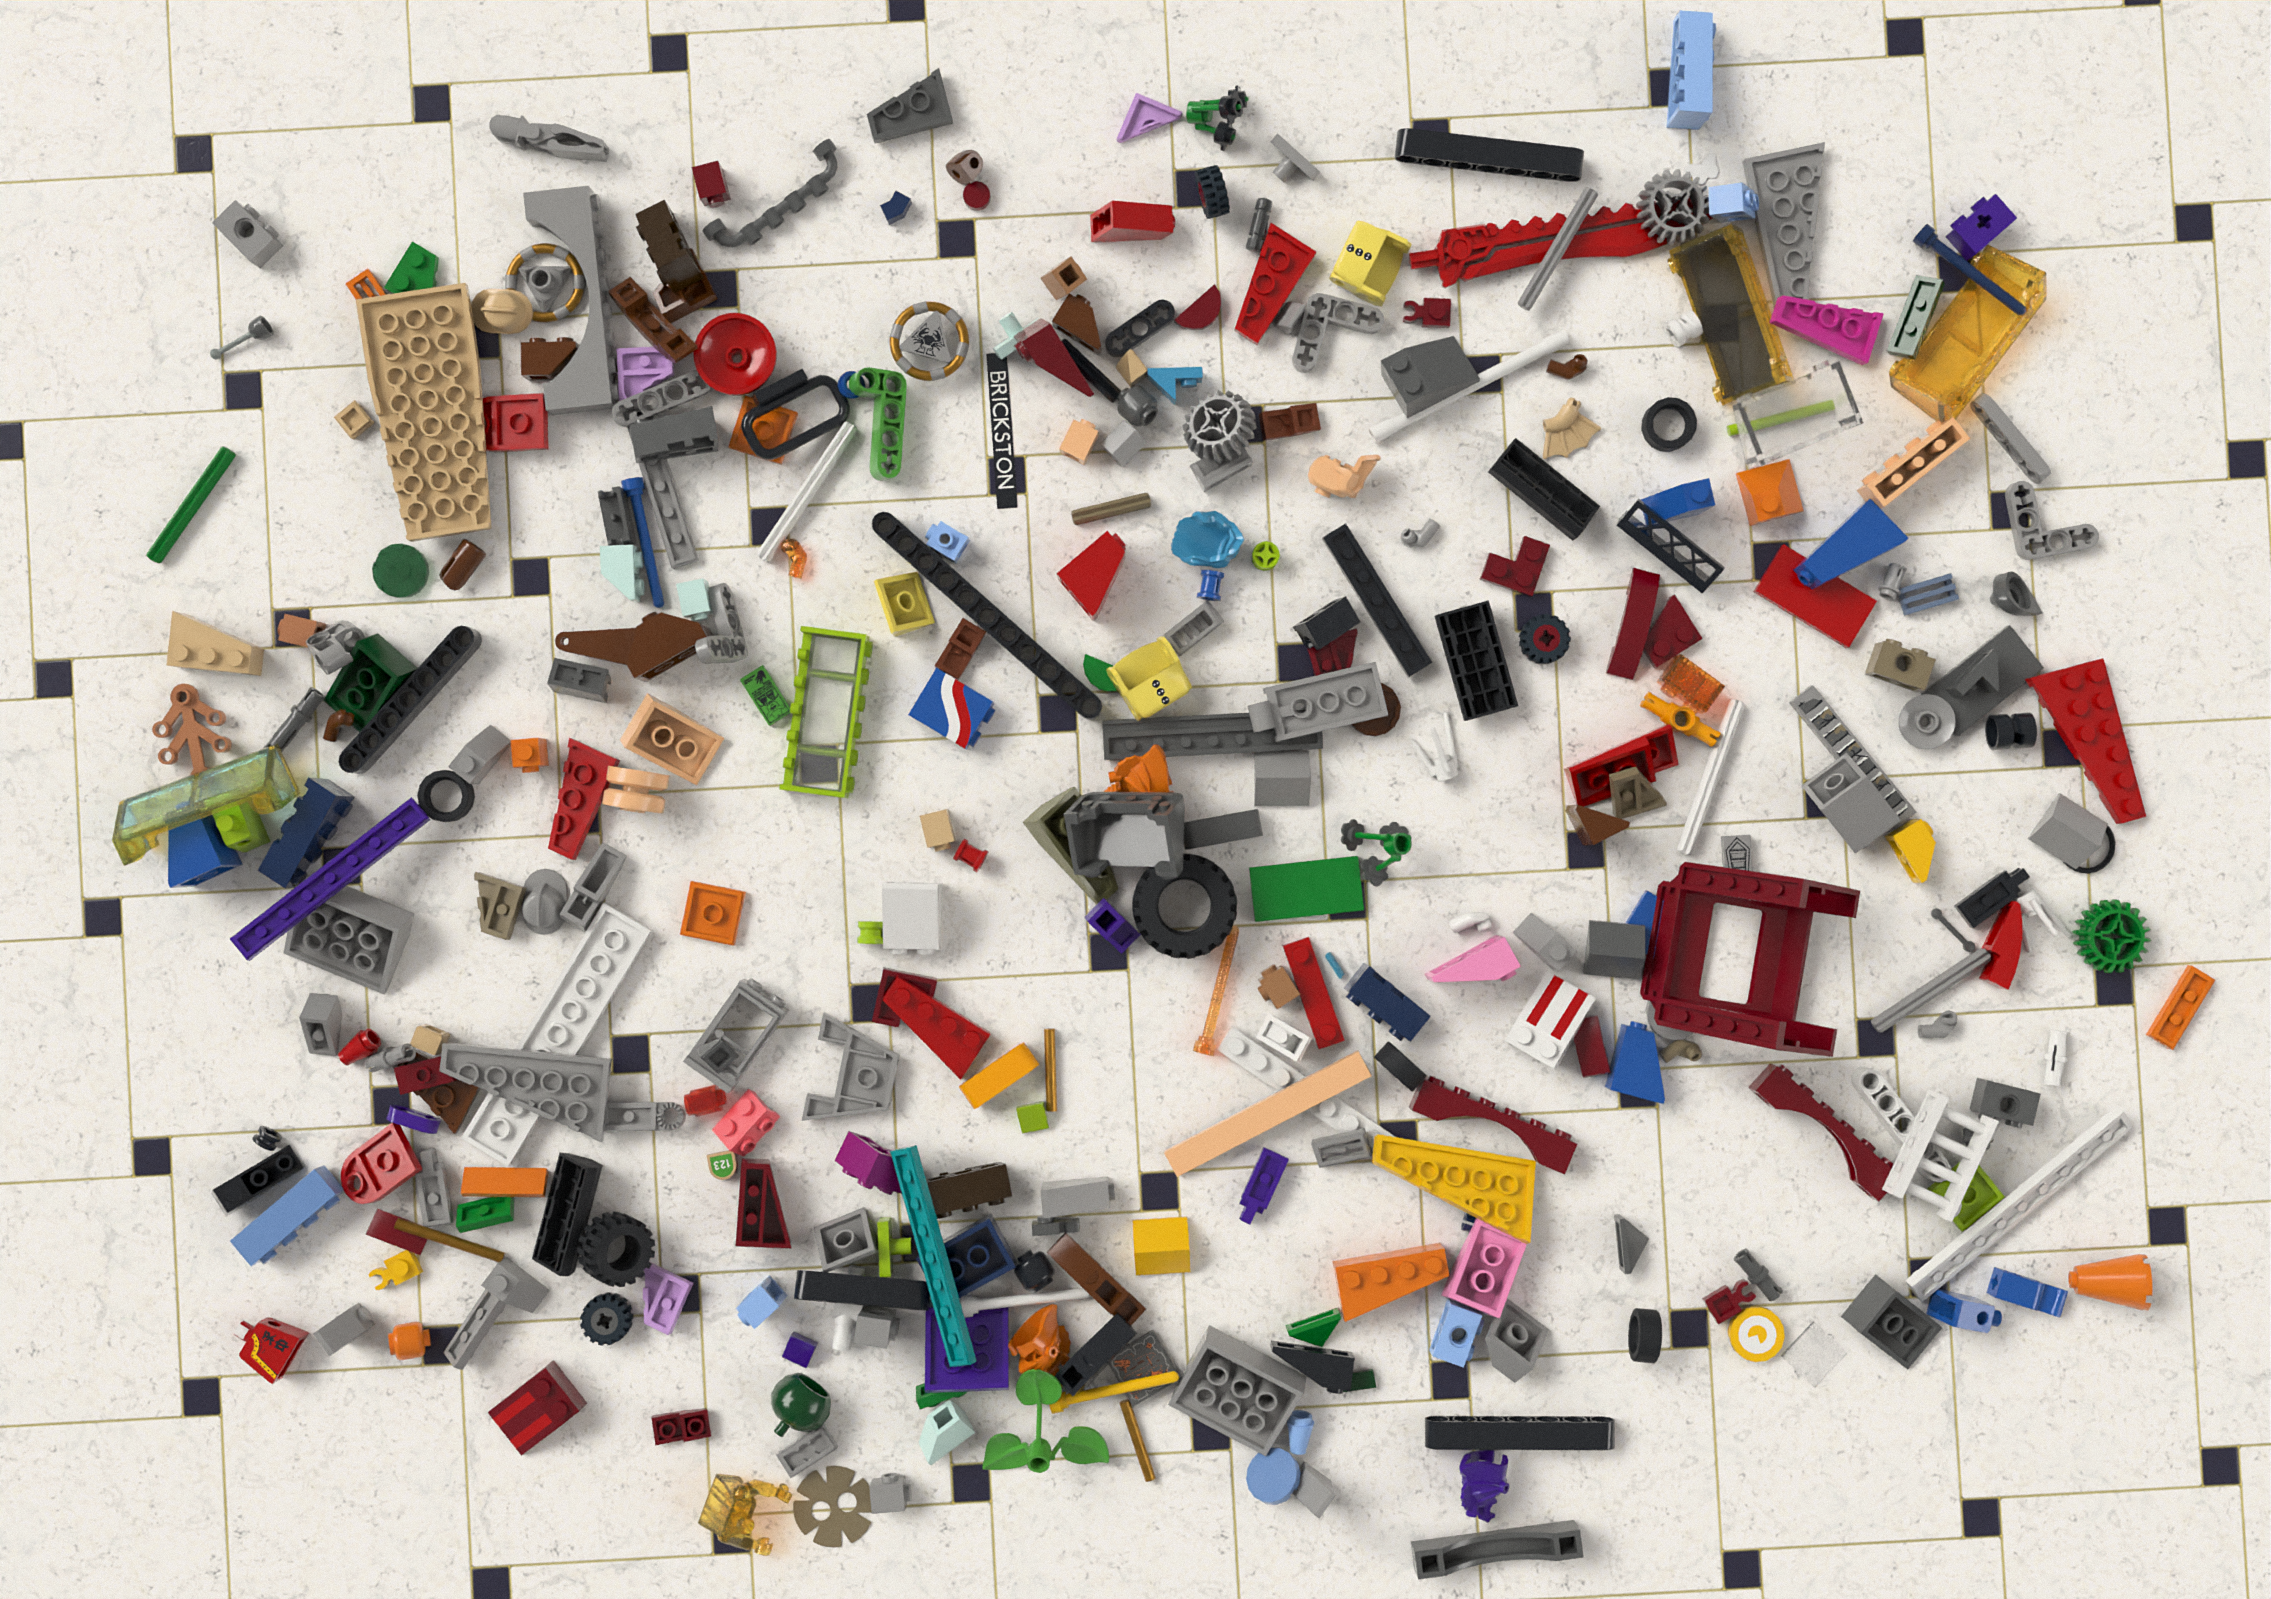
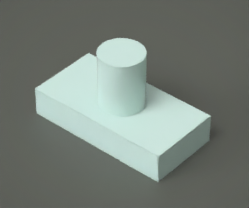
[992,312,1039,359]

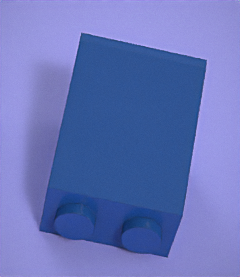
[168,802,243,888]

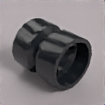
[1985,713,2037,750]

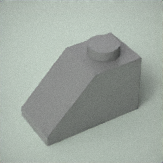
[448,725,511,785]
[1512,913,1577,971]
[299,993,342,1056]
[481,1257,550,1313]
[313,1303,375,1356]
[1292,1461,1335,1519]

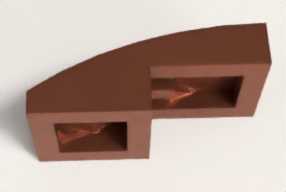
[1259,403,1321,441]
[934,618,986,681]

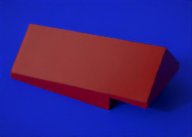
[1564,724,1679,807]

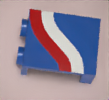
[908,668,996,750]

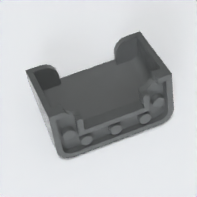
[1064,792,1185,880]

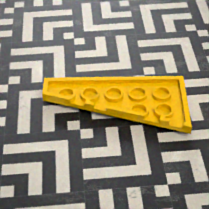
[1372,1134,1536,1244]

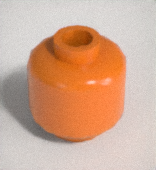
[388,1322,431,1360]

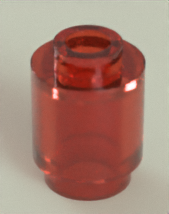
[684,1084,727,1117]

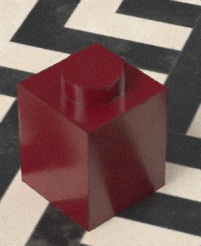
[691,161,731,208]

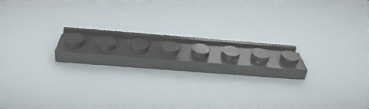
[1102,710,1323,760]

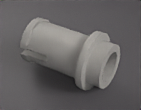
[1878,563,1907,600]

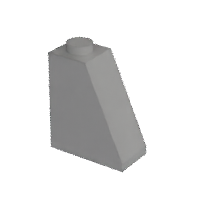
[1040,1176,1115,1218]

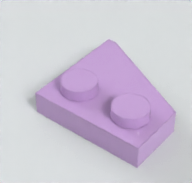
[617,347,675,401]
[643,1262,693,1335]

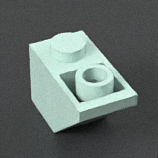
[600,545,645,603]
[919,1399,975,1465]

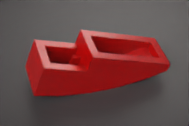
[1979,901,2022,990]

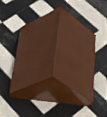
[1565,805,1630,845]

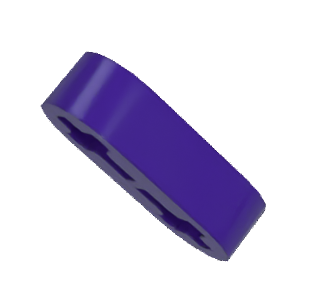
[386,1105,441,1134]

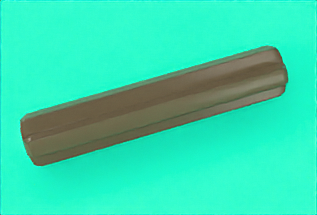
[1071,493,1151,525]

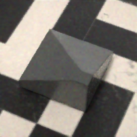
[697,1038,739,1074]

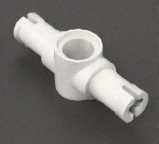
[832,1265,865,1351]

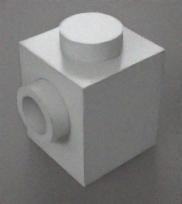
[869,1473,912,1514]

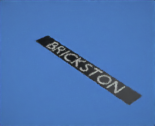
[986,353,1017,509]

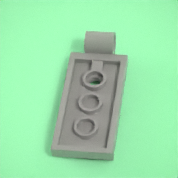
[1248,662,1388,742]

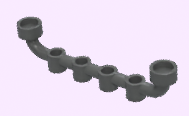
[702,139,838,247]

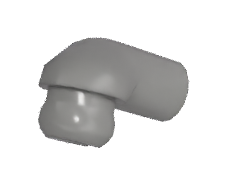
[1400,519,1440,548]

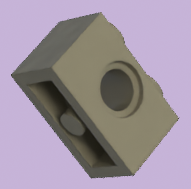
[1865,639,1936,692]

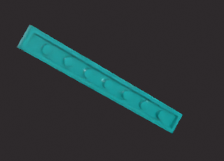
[890,1145,976,1367]

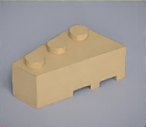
[166,611,264,676]

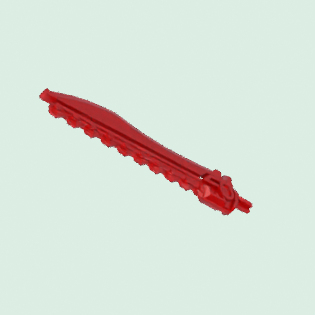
[1409,198,1713,288]

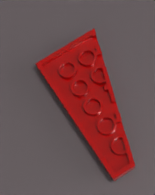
[2025,658,2147,824]

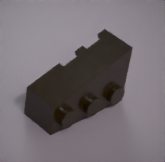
[635,199,704,293]
[926,1162,1012,1219]

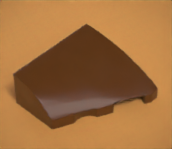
[652,248,718,323]

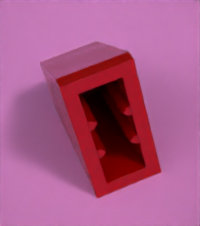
[1090,200,1175,242]

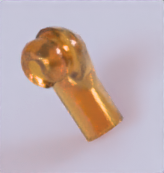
[781,539,807,579]

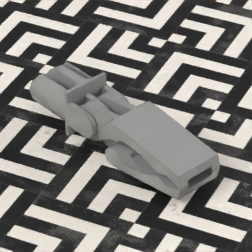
[489,115,609,162]

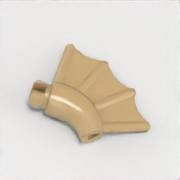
[1543,397,1601,459]

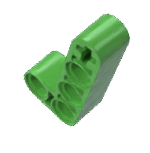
[849,367,907,481]

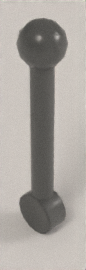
[1931,908,1975,952]

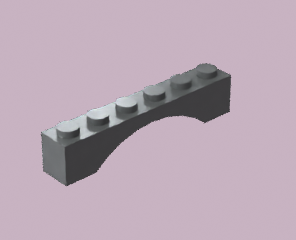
[1411,1520,1584,1580]

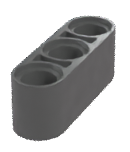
[1184,809,1263,850]

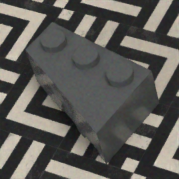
[629,406,718,463]

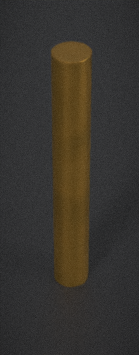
[1044,1028,1057,1112]
[1119,1399,1156,1482]

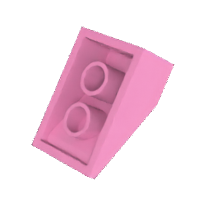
[1425,935,1521,982]
[1441,1218,1527,1318]

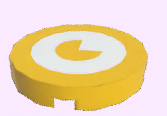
[1728,1305,1785,1362]

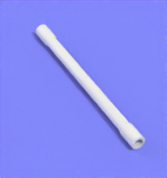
[1369,329,1570,443]

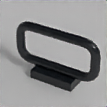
[741,368,850,460]

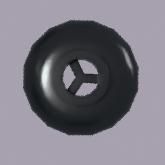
[1014,1249,1055,1293]

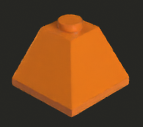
[1736,459,1804,526]

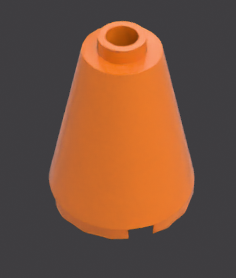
[2068,1254,2153,1310]

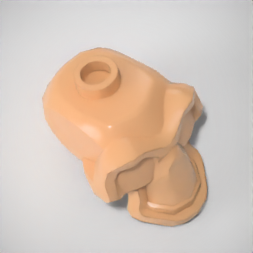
[1308,455,1381,498]

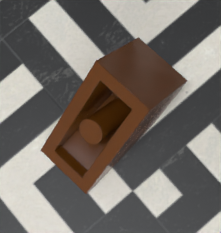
[1052,293,1102,356]

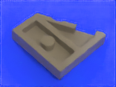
[1609,767,1667,819]
[474,872,527,940]

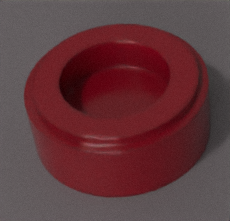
[963,181,991,211]

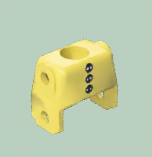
[1329,221,1412,307]
[1106,636,1192,721]

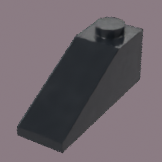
[1270,1340,1355,1394]

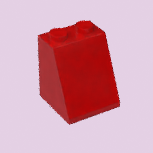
[1056,531,1126,621]

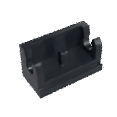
[1293,596,1360,650]

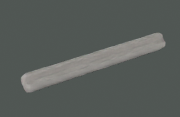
[1518,187,1598,311]
[1871,948,1992,1032]

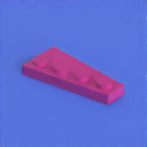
[1770,295,1884,365]

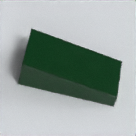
[1343,1369,1376,1392]

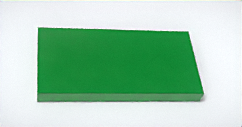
[1249,856,1364,922]

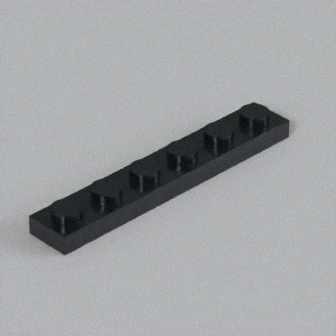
[1322,523,1432,678]

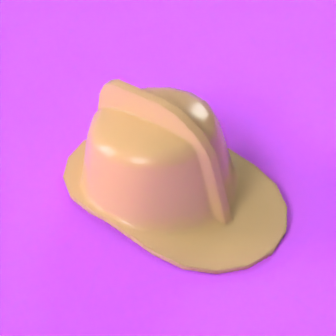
[471,289,533,334]

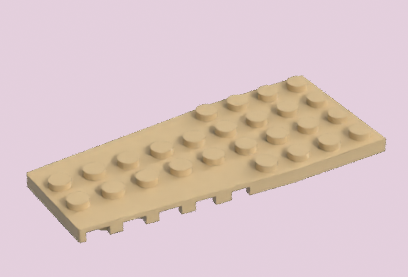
[356,283,492,542]

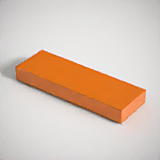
[2146,965,2215,1050]
[460,1167,549,1197]

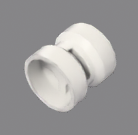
[1665,310,1703,348]

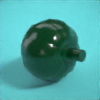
[771,1373,831,1437]

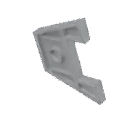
[802,1012,900,1121]

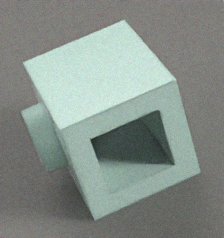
[676,578,713,622]

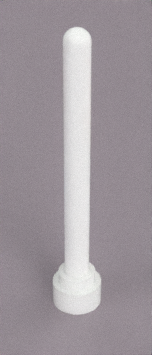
[960,1288,1091,1318]

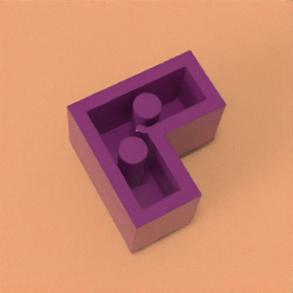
[834,1131,902,1195]

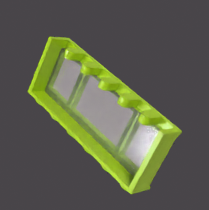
[779,626,873,798]

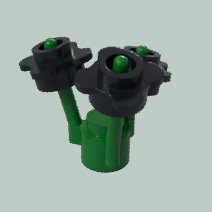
[1186,85,1249,151]

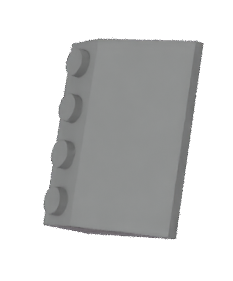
[283,872,414,994]
[1168,1325,1307,1456]

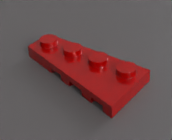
[1234,223,1316,345]
[548,738,620,860]
[883,975,991,1080]

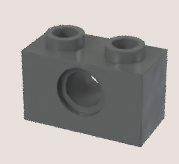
[1970,1078,2041,1128]

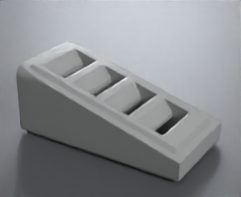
[1163,600,1224,657]

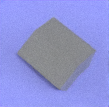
[1101,420,1147,466]

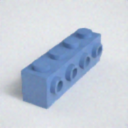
[230,1165,344,1266]

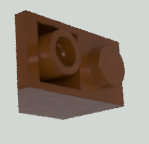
[521,337,580,381]

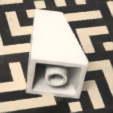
[882,882,942,955]

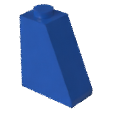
[1641,478,1715,525]
[1605,1021,1665,1104]

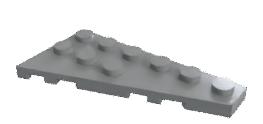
[1742,142,1825,307]
[440,1043,612,1142]

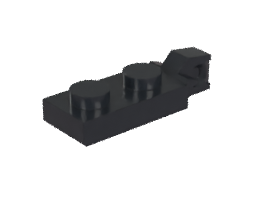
[1954,868,2030,928]

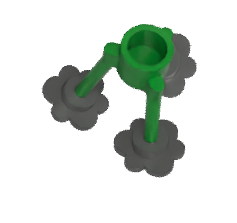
[1341,819,1412,887]

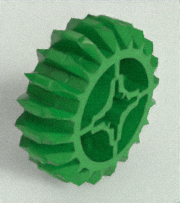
[2072,899,2152,973]

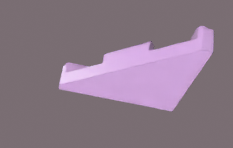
[1117,93,1183,143]

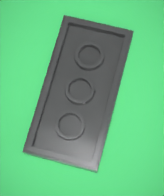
[1922,625,2044,736]

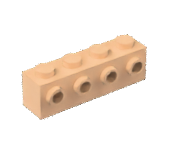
[1857,417,1970,509]

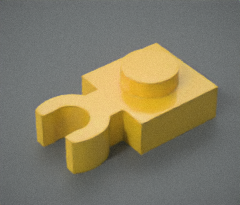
[368,1250,424,1290]

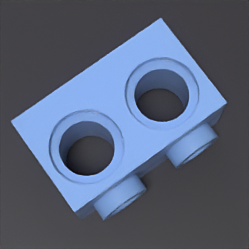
[1709,182,1759,223]
[736,1275,788,1329]

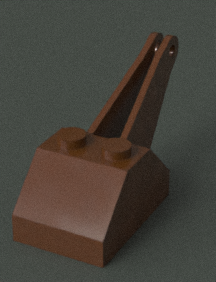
[555,612,714,682]

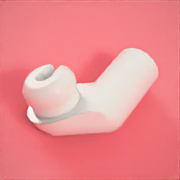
[1449,912,1491,933]

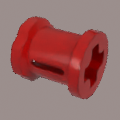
[953,839,989,873]

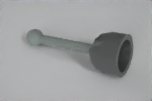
[210,315,274,360]

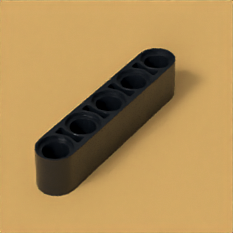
[794,1270,930,1311]

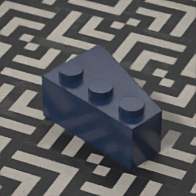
[1344,963,1431,1042]

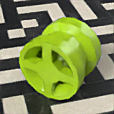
[1251,541,1280,571]
[857,921,883,944]

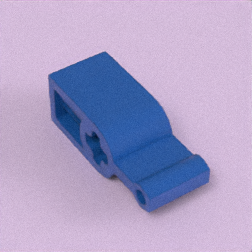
[1986,1267,2068,1318]

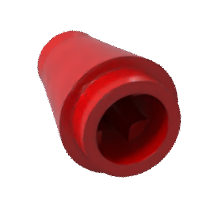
[338,1028,381,1066]

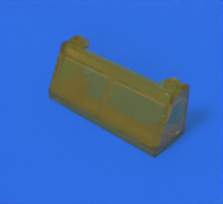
[1889,244,2047,422]

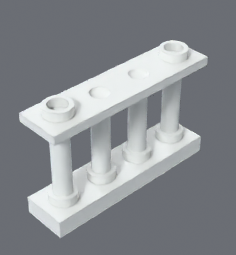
[1882,1090,1999,1222]

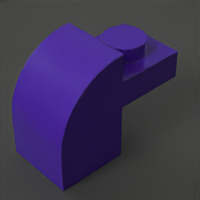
[1084,898,1141,954]

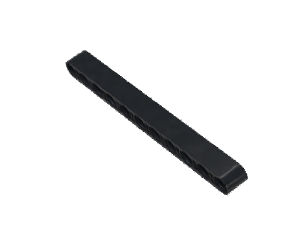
[872,512,1102,720]

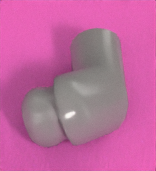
[1918,1010,1957,1038]

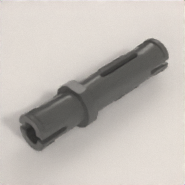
[260,687,326,762]

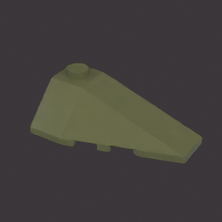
[1023,787,1119,905]

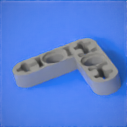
[1292,293,1384,373]
[2005,481,2099,560]
[695,583,748,664]

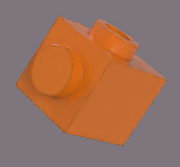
[510,738,549,773]

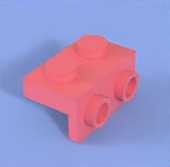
[712,1089,780,1157]

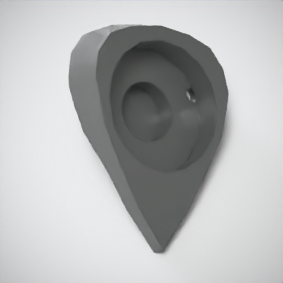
[1990,571,2042,616]

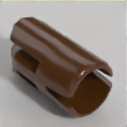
[439,539,486,591]

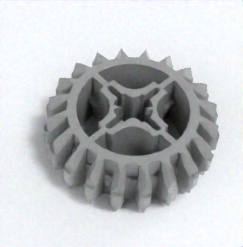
[1636,169,1709,245]
[1182,390,1257,464]

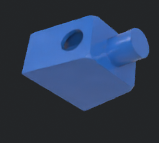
[1926,1289,2002,1333]

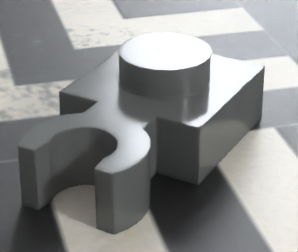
[1032,1215,1080,1236]

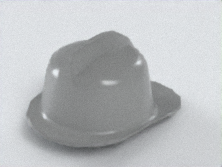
[522,869,567,935]

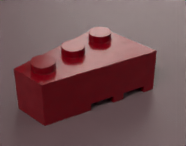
[735,1158,792,1249]

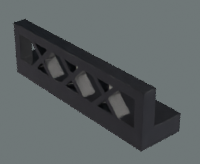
[1617,499,1725,594]

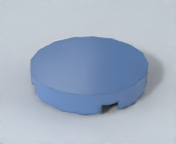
[1246,1448,1301,1505]

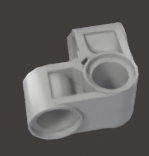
[306,620,365,675]

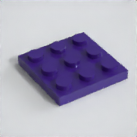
[925,1307,1009,1393]

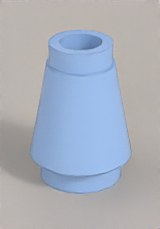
[1287,1410,1314,1455]

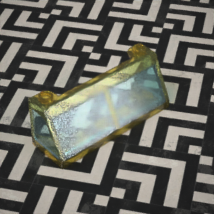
[112,743,301,866]

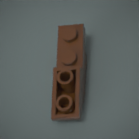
[1047,1233,1146,1325]

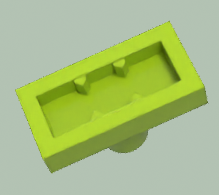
[877,1217,912,1277]

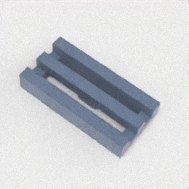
[1898,573,1959,616]

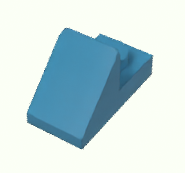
[1147,367,1203,405]

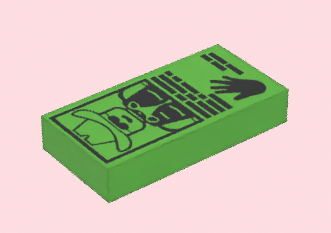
[740,665,790,726]

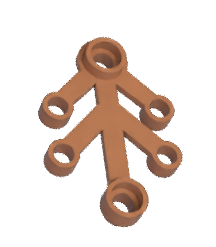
[152,683,232,788]

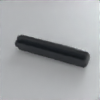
[1061,339,1121,403]

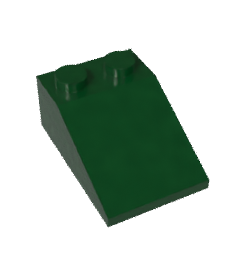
[323,633,417,732]

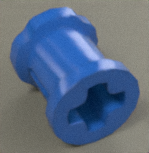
[1197,570,1224,601]

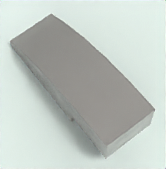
[559,842,627,932]

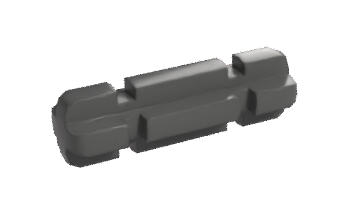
[1246,198,1273,252]

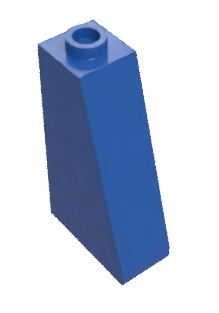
[1793,499,1909,590]

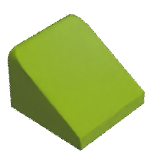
[1016,1101,1049,1134]

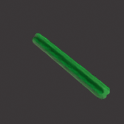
[146,446,236,564]

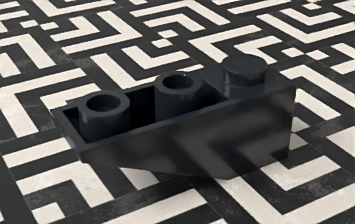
[211,1145,304,1216]
[1055,1312,1137,1396]

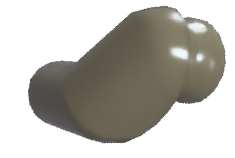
[1658,1039,1702,1063]

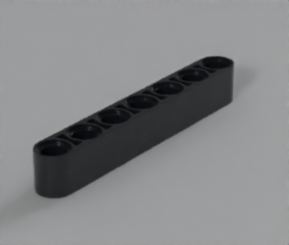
[1394,128,1584,182]
[338,625,482,774]
[1425,1416,1615,1450]

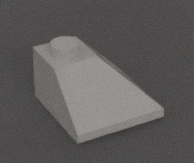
[1485,1298,1549,1383]

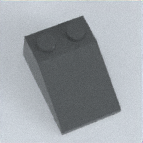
[1381,336,1480,418]
[1841,1274,1943,1370]

